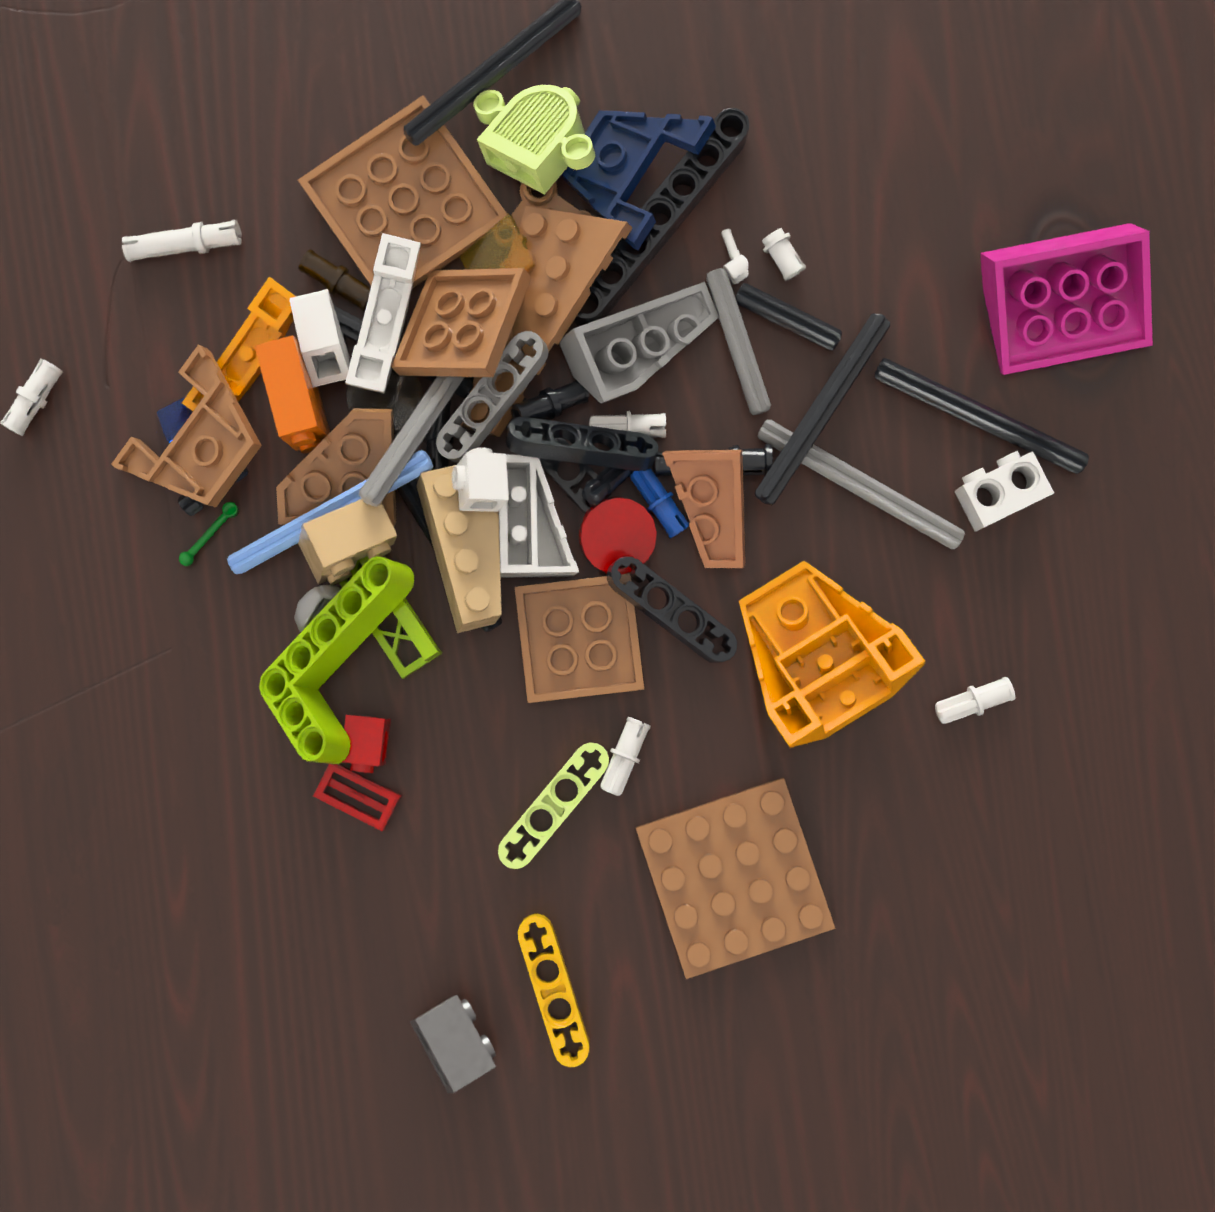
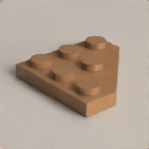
[276,408,396,527]

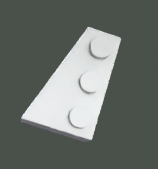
[498,455,579,577]

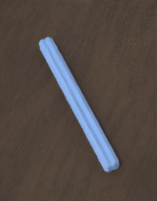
[227,450,433,574]

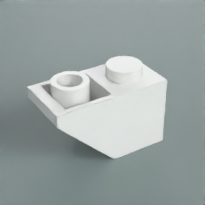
[290,289,350,387]

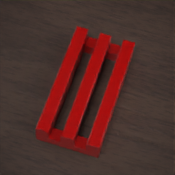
[313,763,402,831]

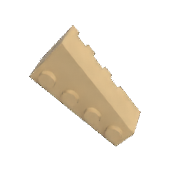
[417,465,501,633]

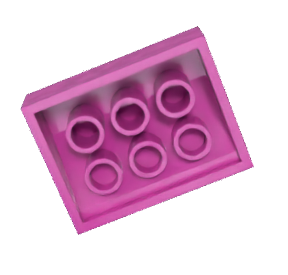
[980,223,1153,375]

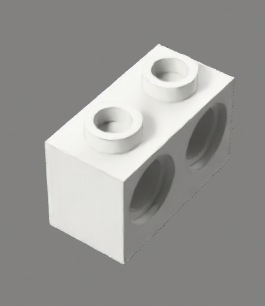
[954,451,1054,532]

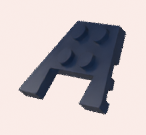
[561,110,716,250]

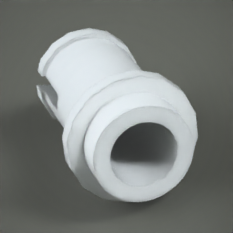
[762,228,806,281]

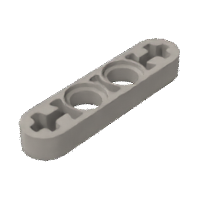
[436,331,548,463]

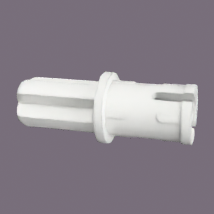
[589,411,666,438]
[935,677,1016,724]
[601,717,651,796]

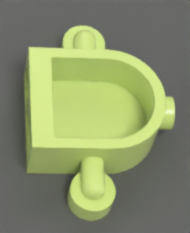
[473,85,595,195]

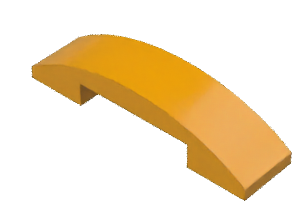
[182,277,297,411]

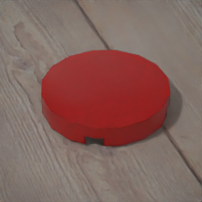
[578,496,657,574]

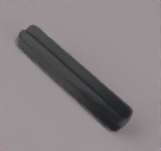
[735,283,842,350]

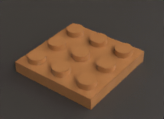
[391,268,531,377]
[515,573,644,703]

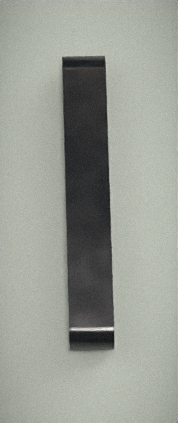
[574,108,749,326]

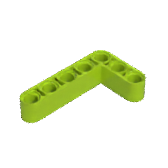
[259,556,414,764]

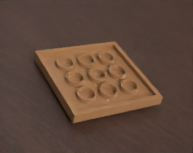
[298,95,510,288]
[635,778,836,979]

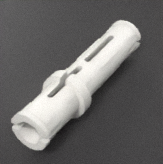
[122,220,242,261]

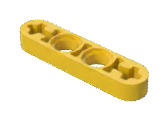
[518,914,590,1067]

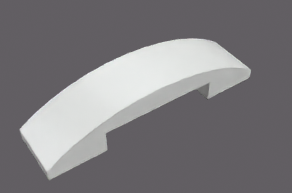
[345,233,421,394]

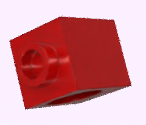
[342,715,391,773]

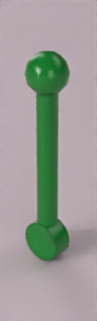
[179,502,239,566]

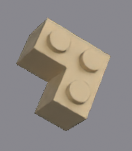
[298,499,397,585]

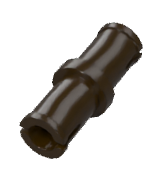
[298,249,371,311]

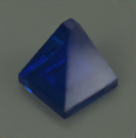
[156,396,193,443]

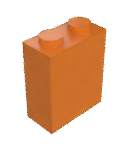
[255,335,330,453]

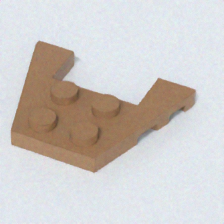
[112,344,262,507]

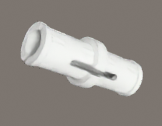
[0,358,63,437]

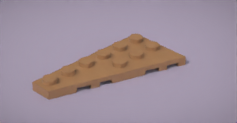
[460,206,633,437]

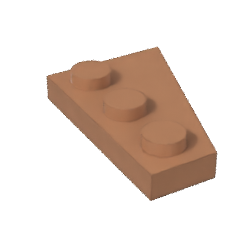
[662,450,746,568]

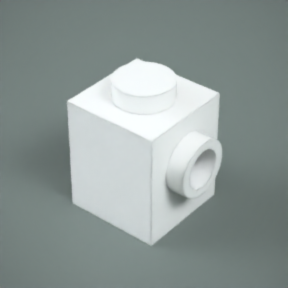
[452,448,509,512]

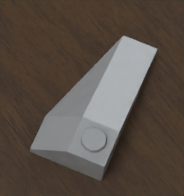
[559,282,719,404]

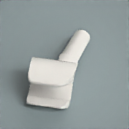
[722,229,748,285]

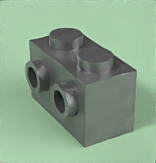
[410,995,496,1093]

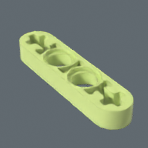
[498,742,609,869]

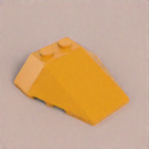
[739,561,925,748]

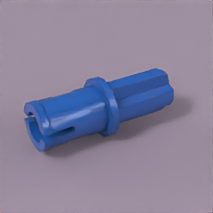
[630,468,689,539]

